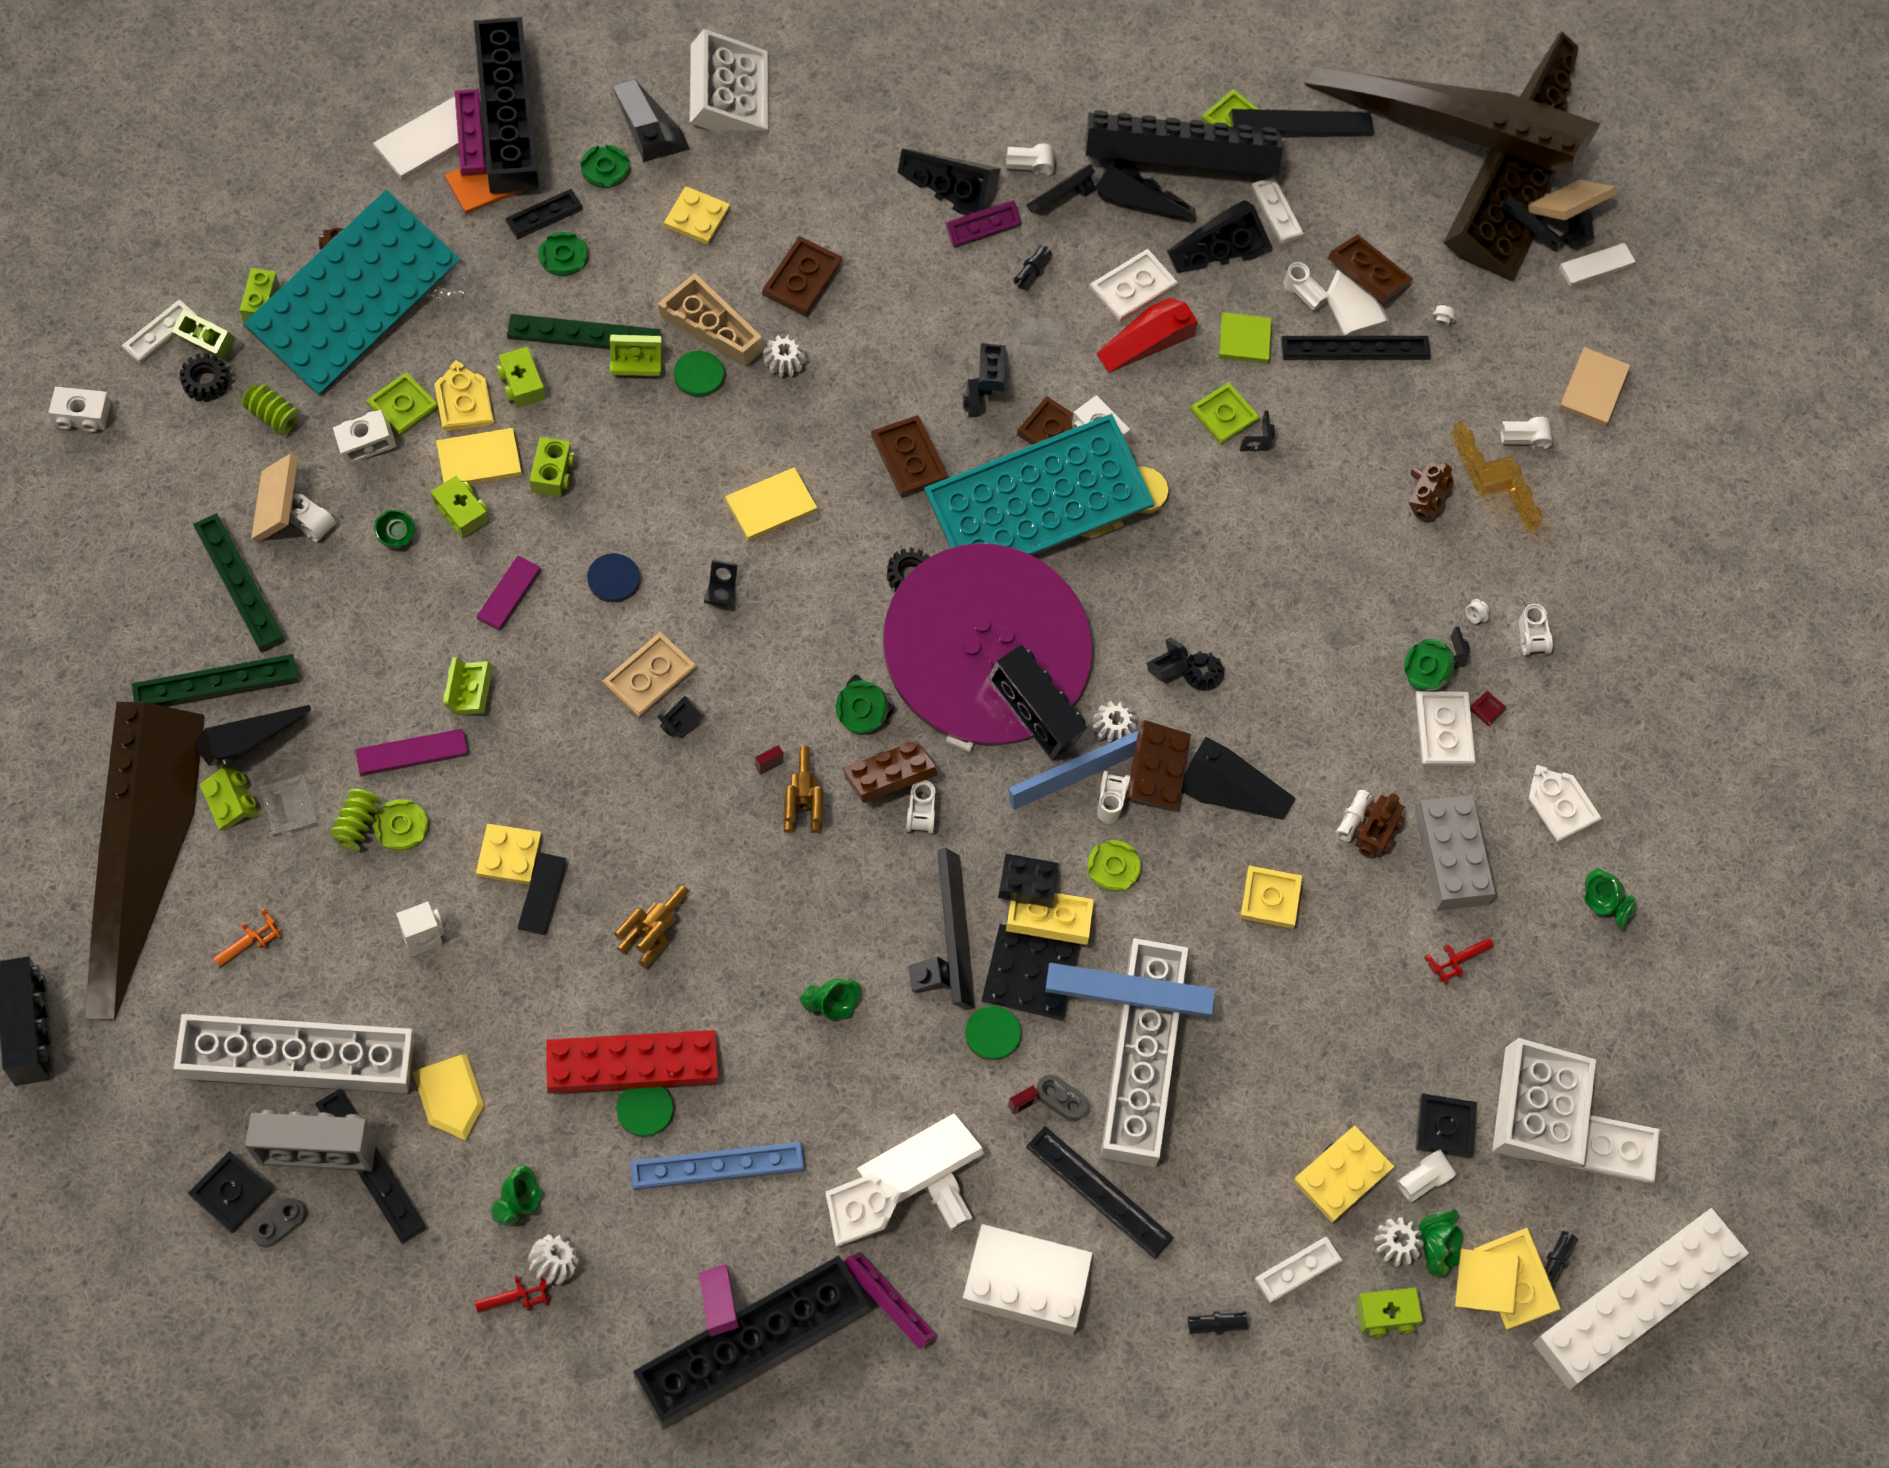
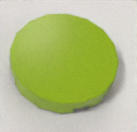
[373,799,428,851]
[1087,840,1141,892]

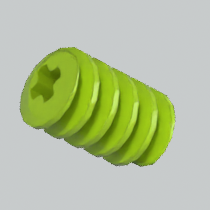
[241,384,300,435]
[329,789,382,851]

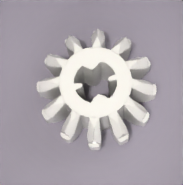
[763,335,806,378]
[1093,701,1137,744]
[1374,1217,1424,1267]
[528,1234,579,1285]

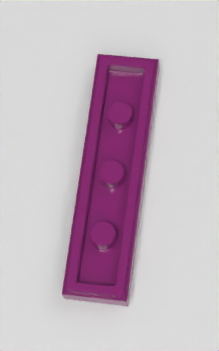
[454,89,486,176]
[355,729,468,776]
[844,1252,937,1349]

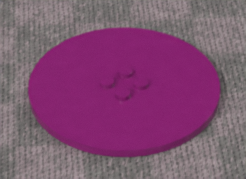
[883,543,1092,745]

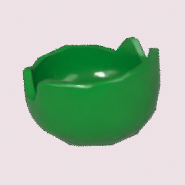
[374,510,415,549]

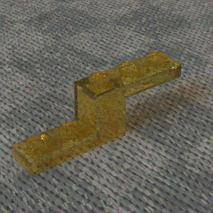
[1451,421,1542,533]

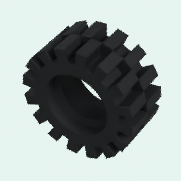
[180,353,229,402]
[887,548,930,592]

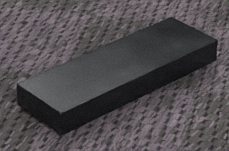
[505,189,583,240]
[979,343,1006,391]
[517,852,567,936]

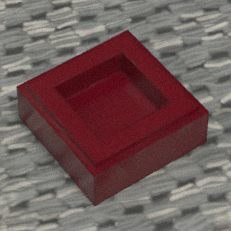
[1470,691,1507,726]
[755,745,784,775]
[1008,1085,1039,1115]

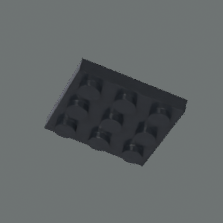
[981,924,1079,1021]

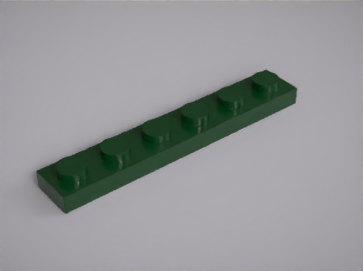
[507,314,661,349]
[193,513,285,652]
[131,654,299,706]

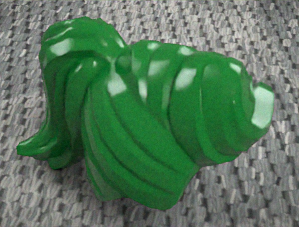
[1584,868,1637,931]
[799,979,862,1020]
[490,1165,543,1226]
[1418,1209,1463,1278]

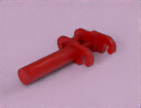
[1424,938,1494,985]
[474,1275,550,1313]

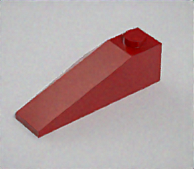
[1097,297,1198,373]

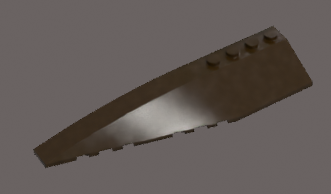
[1443,31,1579,280]
[86,702,204,1020]

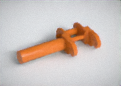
[213,909,281,968]

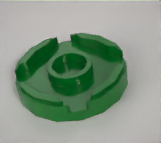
[581,145,630,188]
[538,232,588,277]
[673,350,724,398]
[1404,639,1455,692]
[835,680,889,734]
[965,1006,1021,1060]
[616,1087,673,1138]

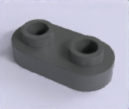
[1036,1075,1088,1121]
[251,1198,305,1247]

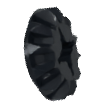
[1183,650,1225,691]

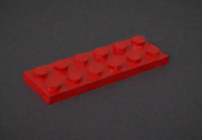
[546,1030,718,1094]

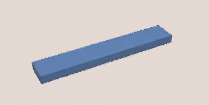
[1009,731,1138,810]
[1045,963,1215,1018]
[631,1142,804,1190]

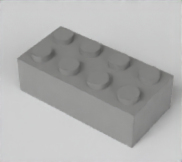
[1415,795,1495,911]
[245,1110,377,1171]

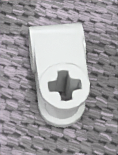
[289,494,336,542]
[1518,604,1553,656]
[1097,770,1130,824]
[906,780,935,834]

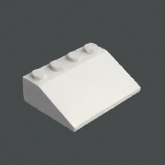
[690,29,768,131]
[1492,1038,1596,1166]
[961,1224,1092,1336]

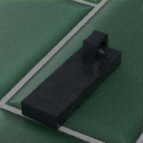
[1026,164,1095,213]

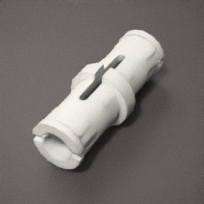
[1335,790,1373,842]

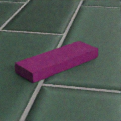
[945,200,1021,246]
[477,556,541,631]
[699,1264,739,1337]

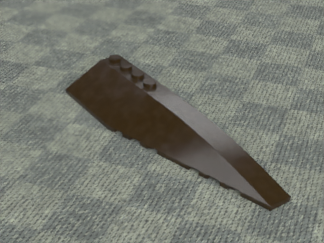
[1305,67,1600,176]

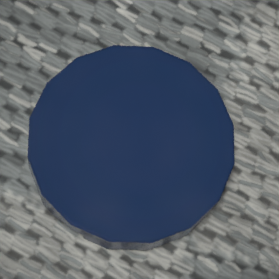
[587,553,640,602]

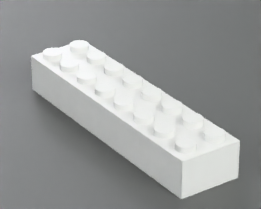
[1100,938,1188,1168]
[174,1014,414,1093]
[1533,1208,1749,1390]

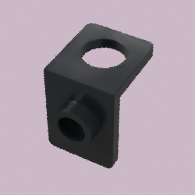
[1239,411,1275,451]
[704,560,738,607]
[1450,626,1469,669]

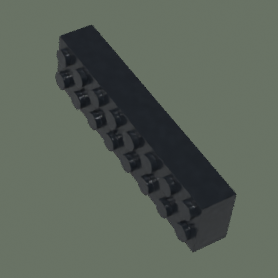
[474,17,539,193]
[1085,110,1283,175]
[633,1255,868,1430]

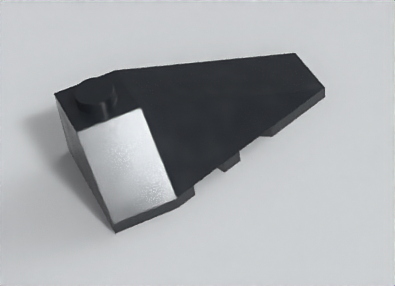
[612,80,689,163]
[897,148,1001,215]
[1095,159,1195,219]
[1167,200,1273,273]
[194,705,311,768]
[1181,737,1296,820]

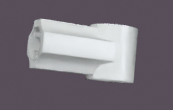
[1006,144,1054,175]
[1283,262,1330,311]
[1500,417,1552,449]
[1397,1150,1456,1202]
[924,1173,972,1232]

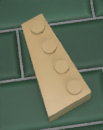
[657,273,765,366]

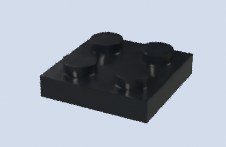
[998,853,1059,908]
[1415,1093,1477,1158]
[188,1151,272,1233]

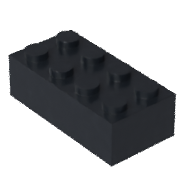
[987,644,1087,760]
[0,956,54,1086]

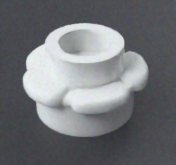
[1432,305,1456,326]
[1465,599,1489,624]

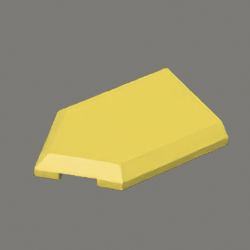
[435,360,494,431]
[413,1055,484,1141]

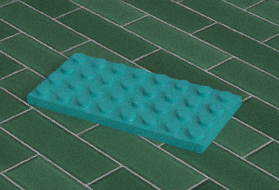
[243,189,460,395]
[924,413,1155,555]

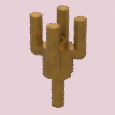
[784,746,823,833]
[614,885,689,969]

